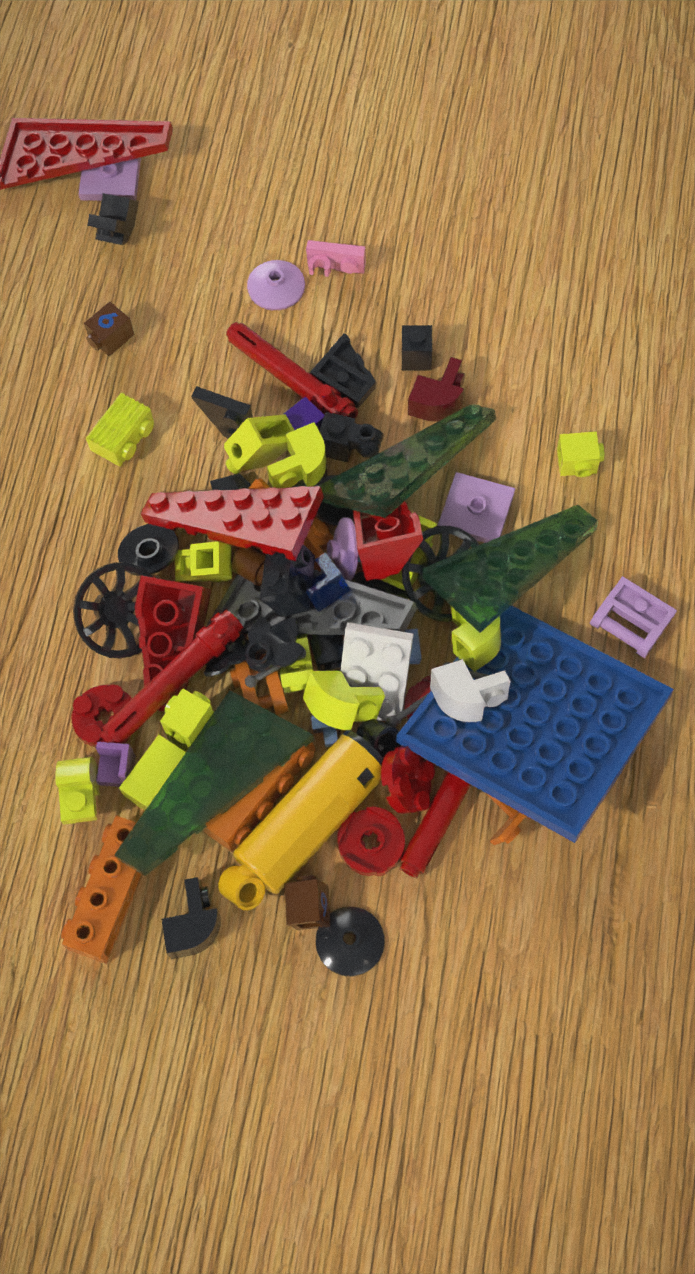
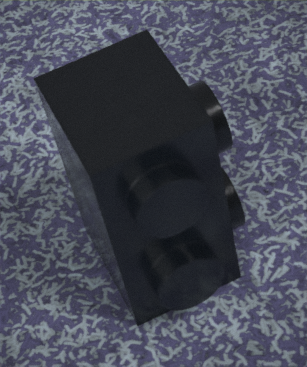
[260,545,315,617]

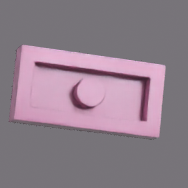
[306,240,366,277]

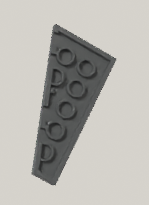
[206,570,417,635]

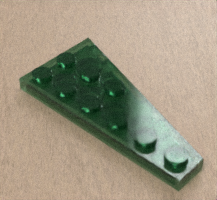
[318,404,496,518]
[423,504,598,633]
[114,690,314,876]

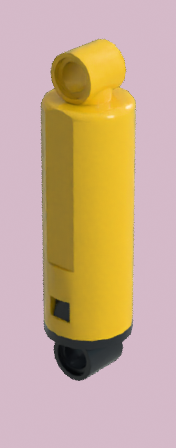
[218,719,401,910]

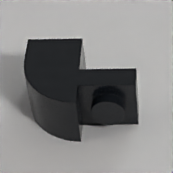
[87,193,139,245]
[162,877,221,959]

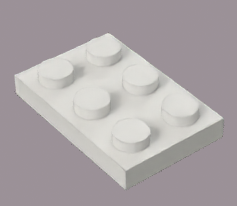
[341,623,414,724]

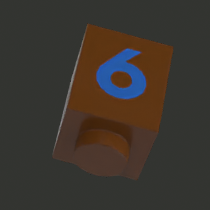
[84,301,135,356]
[285,875,331,930]

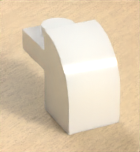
[430,659,510,722]

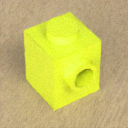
[556,432,605,477]

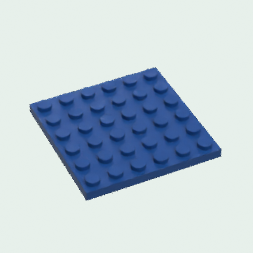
[396,600,674,843]

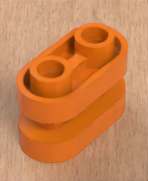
[230,653,289,723]

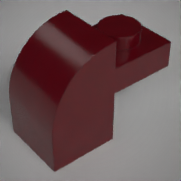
[408,357,465,422]

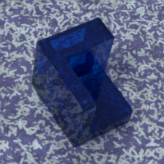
[306,552,351,612]

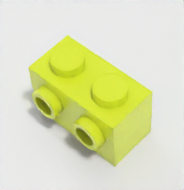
[160,689,218,758]

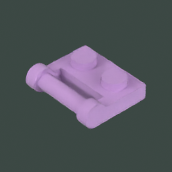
[590,576,677,659]

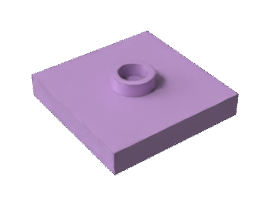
[79,157,141,201]
[438,472,515,546]

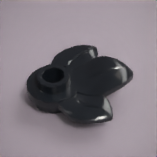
[246,616,305,672]
[204,634,250,677]

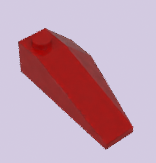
[350,475,423,581]
[135,575,211,712]

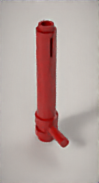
[226,322,358,419]
[99,609,243,744]
[399,772,471,878]

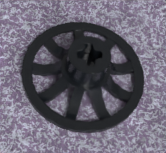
[402,526,489,622]
[73,562,154,659]

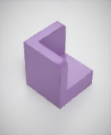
[96,742,136,787]

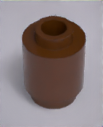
[231,546,266,586]

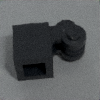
[319,412,384,463]

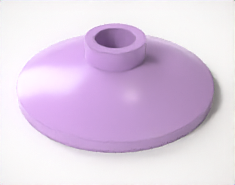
[247,260,305,310]
[327,518,358,581]

